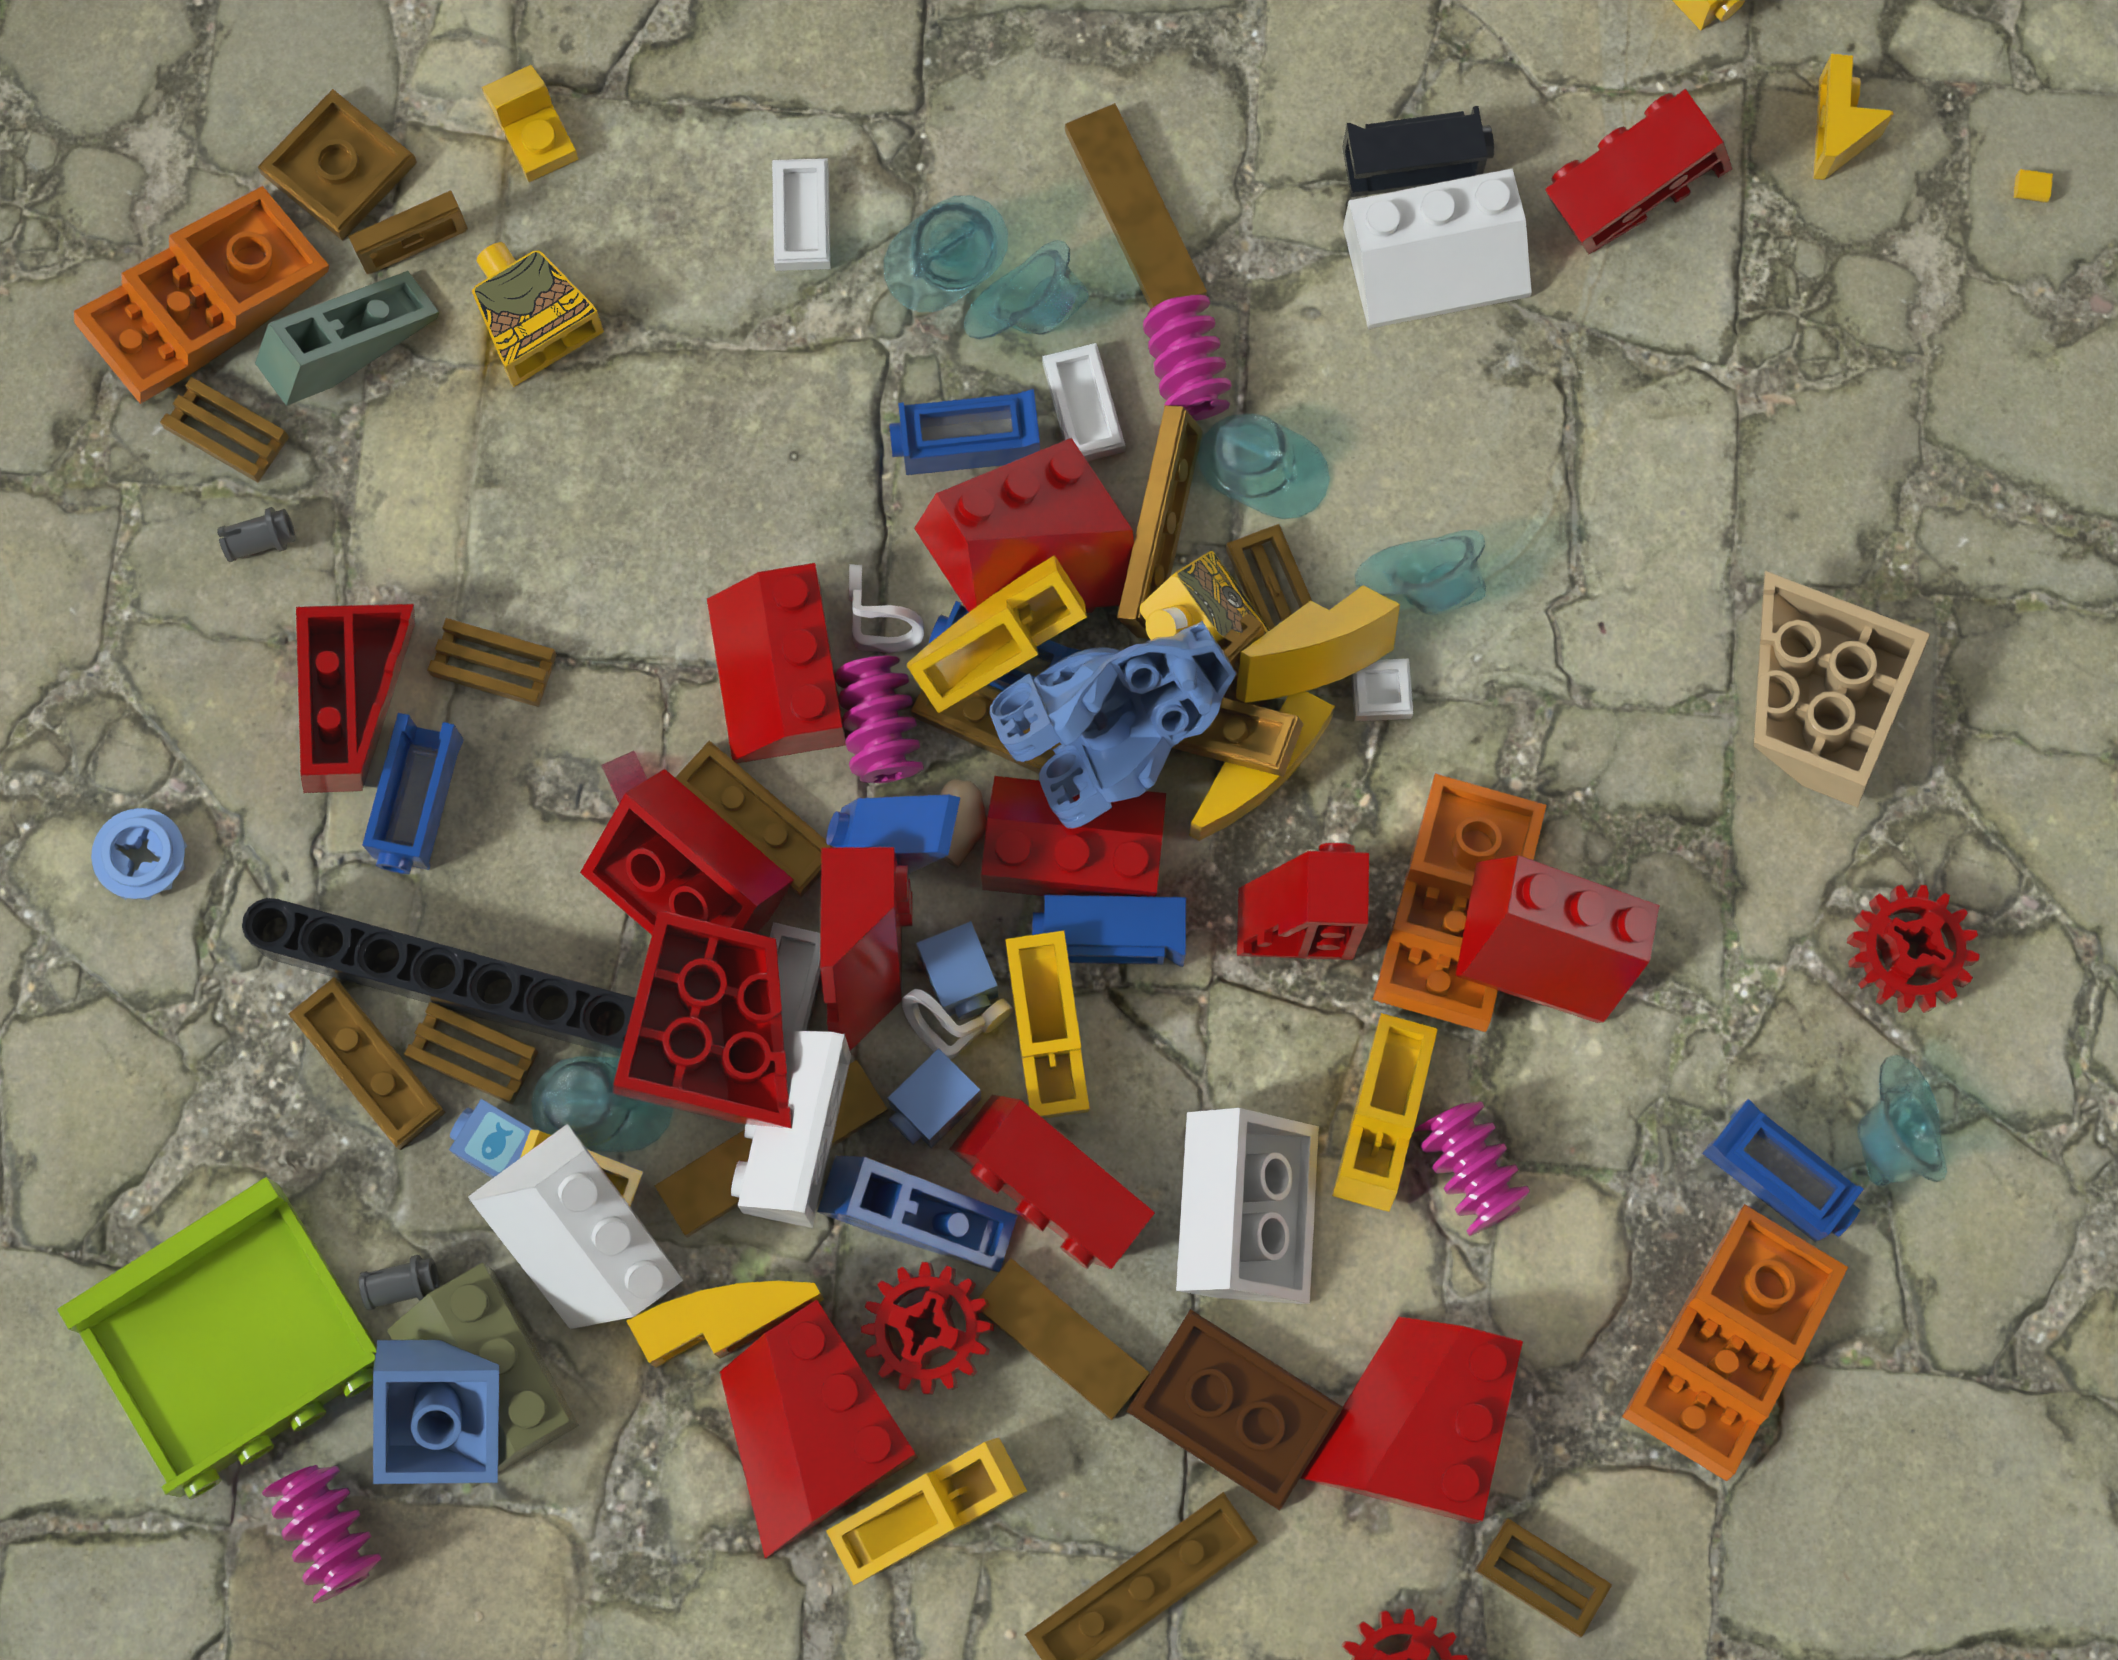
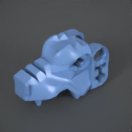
[990,621,1236,828]

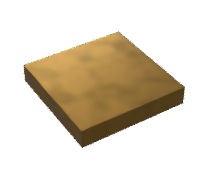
[258,89,417,241]

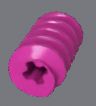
[1143,295,1232,421]
[835,656,924,783]
[1414,1101,1530,1236]
[262,1465,382,1604]

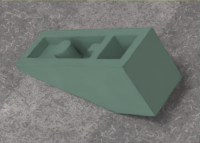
[255,271,439,406]

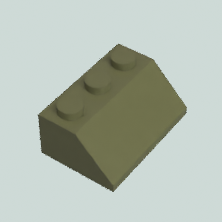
[387,1262,579,1488]

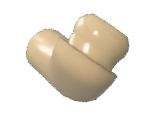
[941,779,987,868]

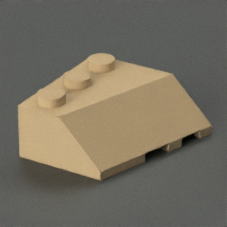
[1753,571,1930,808]

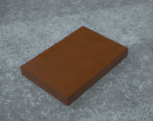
[1126,1309,1344,1511]

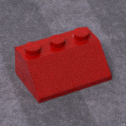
[707,563,846,764]
[580,769,794,935]
[981,776,1166,897]
[1455,855,1660,1023]

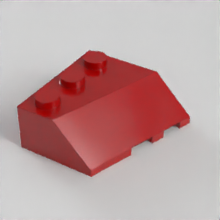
[914,438,1134,613]
[820,847,913,1051]
[613,910,792,1129]
[720,1299,918,1559]
[1300,1317,1523,1524]

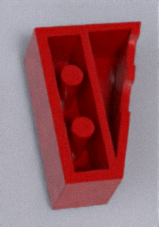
[1545,89,1733,255]
[296,604,415,793]
[1237,843,1369,960]
[949,1094,1155,1269]

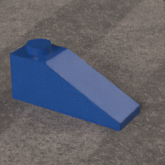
[826,794,960,874]
[817,1156,1018,1272]

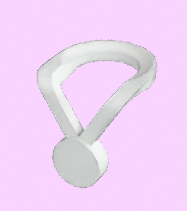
[849,564,924,653]
[902,989,1013,1059]

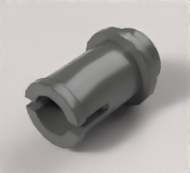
[217,507,296,562]
[359,1255,440,1310]

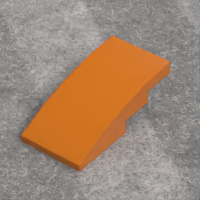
[74,186,329,404]
[1373,773,1547,1032]
[1622,1204,1848,1481]

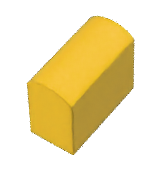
[2013,169,2053,203]

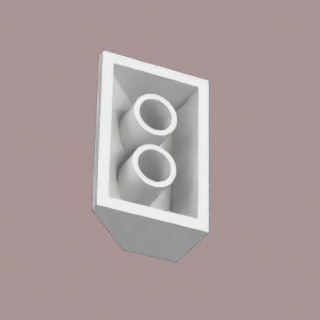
[1343,168,1532,329]
[731,1031,851,1228]
[1176,1108,1319,1304]
[468,1124,683,1329]

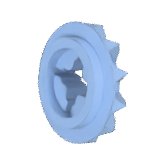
[91,808,187,900]

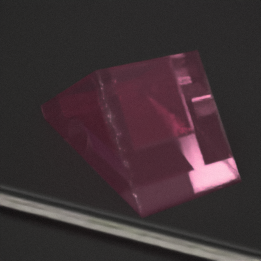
[601,750,647,803]

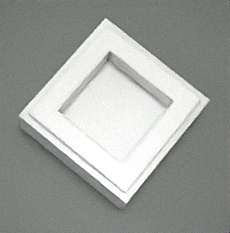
[1351,658,1413,721]

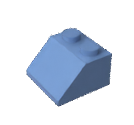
[373,1340,499,1484]

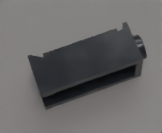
[1342,106,1494,197]

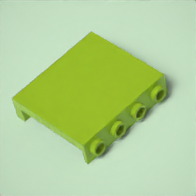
[57,1177,377,1500]

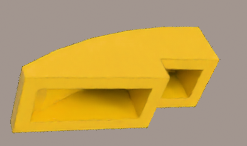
[907,555,1087,713]
[1236,585,1400,703]
[1189,691,1335,841]
[1005,931,1090,1119]
[1332,1013,1438,1212]
[626,1280,824,1368]
[826,1437,1027,1585]

